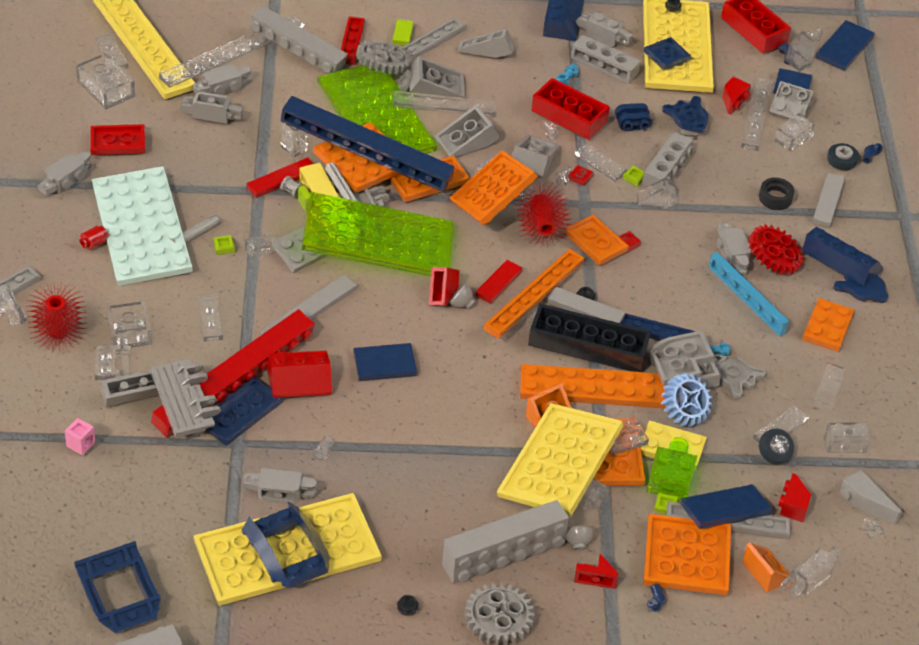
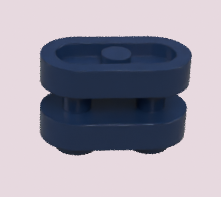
[615,103,653,131]

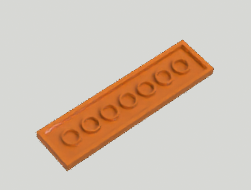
[520,364,666,408]

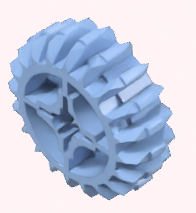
[661,373,713,427]

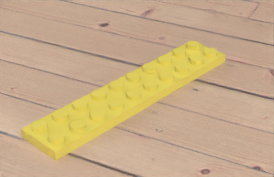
[93,0,195,100]

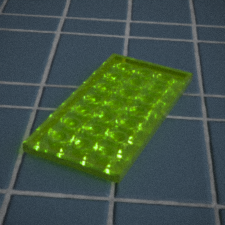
[317,65,437,154]
[301,191,454,276]

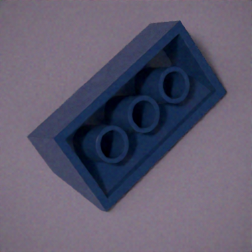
[543,0,584,41]
[802,226,883,286]

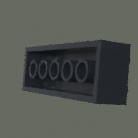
[528,303,651,372]

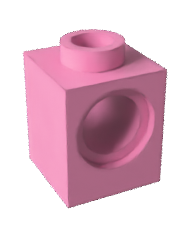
[65,418,95,455]

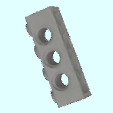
[571,35,641,84]
[642,132,693,193]

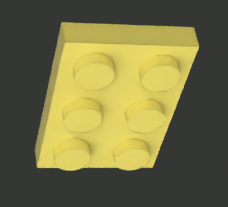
[640,420,707,471]

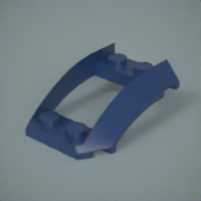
[242,502,330,588]
[74,541,161,634]

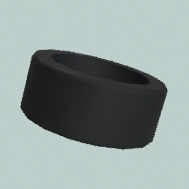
[759,177,795,210]

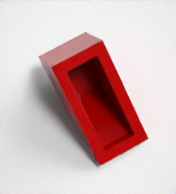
[429,267,460,306]

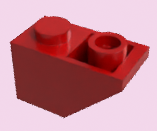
[722,76,751,115]
[778,473,811,522]

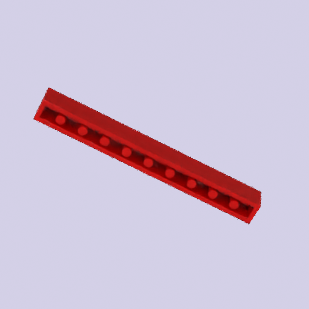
[151,309,315,438]

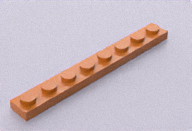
[483,249,584,339]

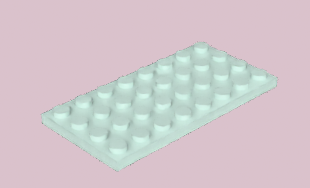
[92,166,193,286]

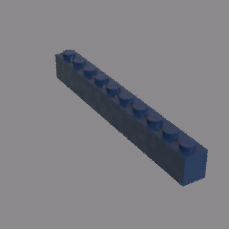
[280,96,455,192]

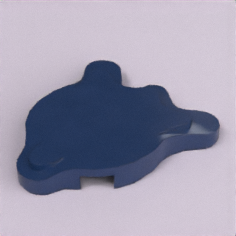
[662,96,708,133]
[833,275,888,303]

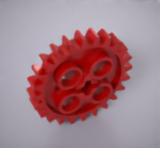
[748,224,805,276]

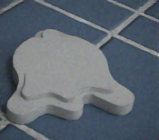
[714,354,767,399]

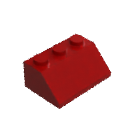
[267,350,332,398]

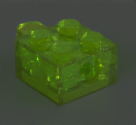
[647,437,697,500]

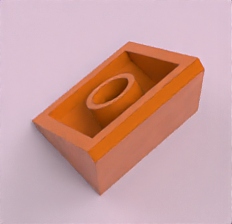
[525,383,571,428]
[742,542,793,593]

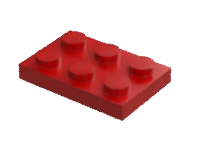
[90,124,145,155]

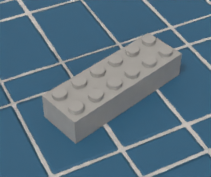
[442,500,569,584]

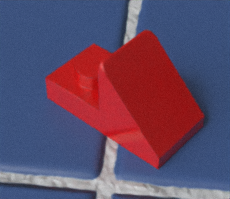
[574,554,618,589]

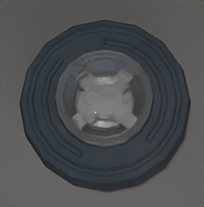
[759,428,794,465]

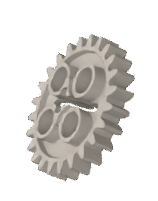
[356,39,412,74]
[464,583,535,645]

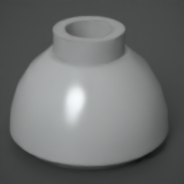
[450,283,475,309]
[566,525,593,550]

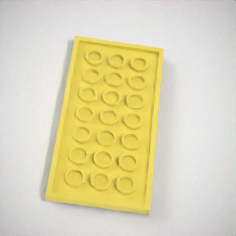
[643,0,713,93]
[194,493,382,606]

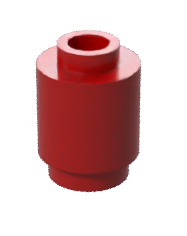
[79,226,108,250]

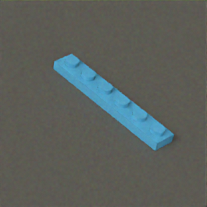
[709,252,789,337]

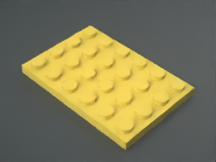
[497,403,623,517]

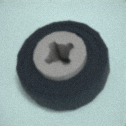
[827,143,859,170]

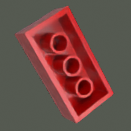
[721,0,791,54]
[531,78,610,140]

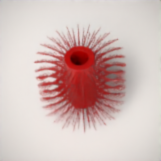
[514,181,573,248]
[26,282,88,352]

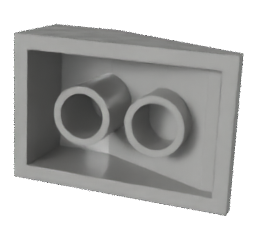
[409,56,465,99]
[434,105,500,157]
[512,134,560,177]

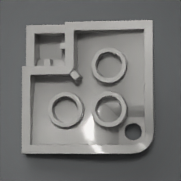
[649,331,720,388]

